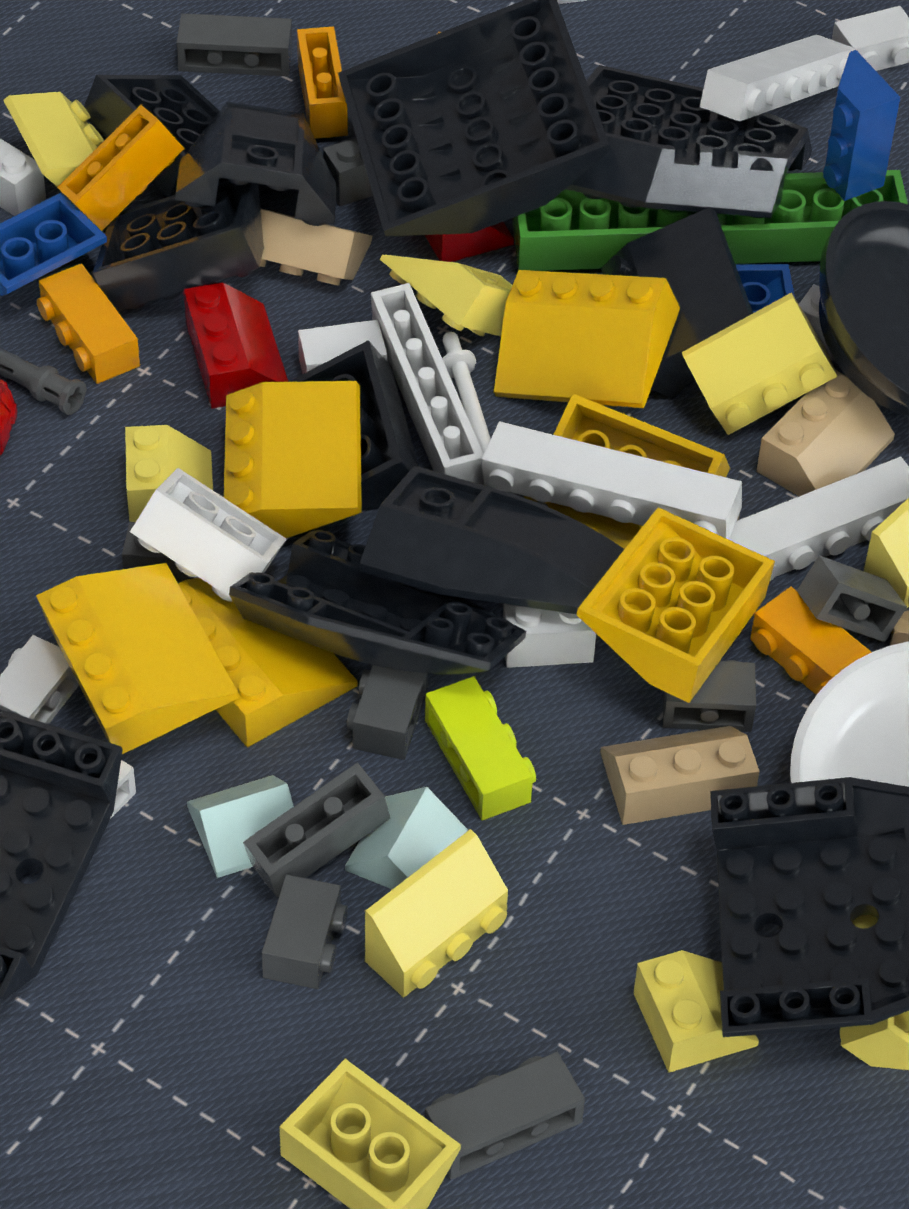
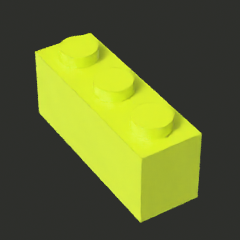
[425,676,536,821]

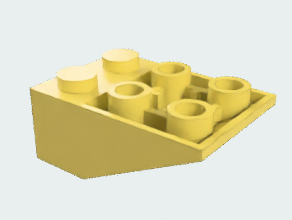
[380,255,512,337]

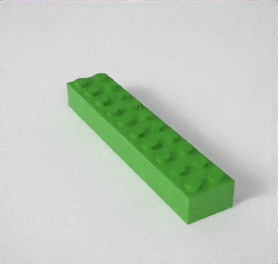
[512,170,908,271]

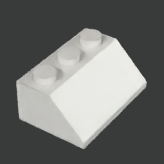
[130,468,286,602]

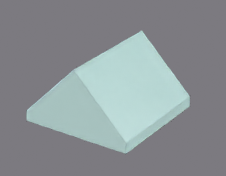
[187,775,294,878]
[345,787,468,889]

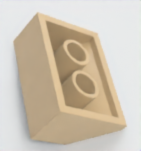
[260,208,373,286]
[756,370,895,496]
[600,726,760,825]

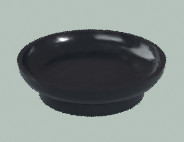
[819,201,909,416]

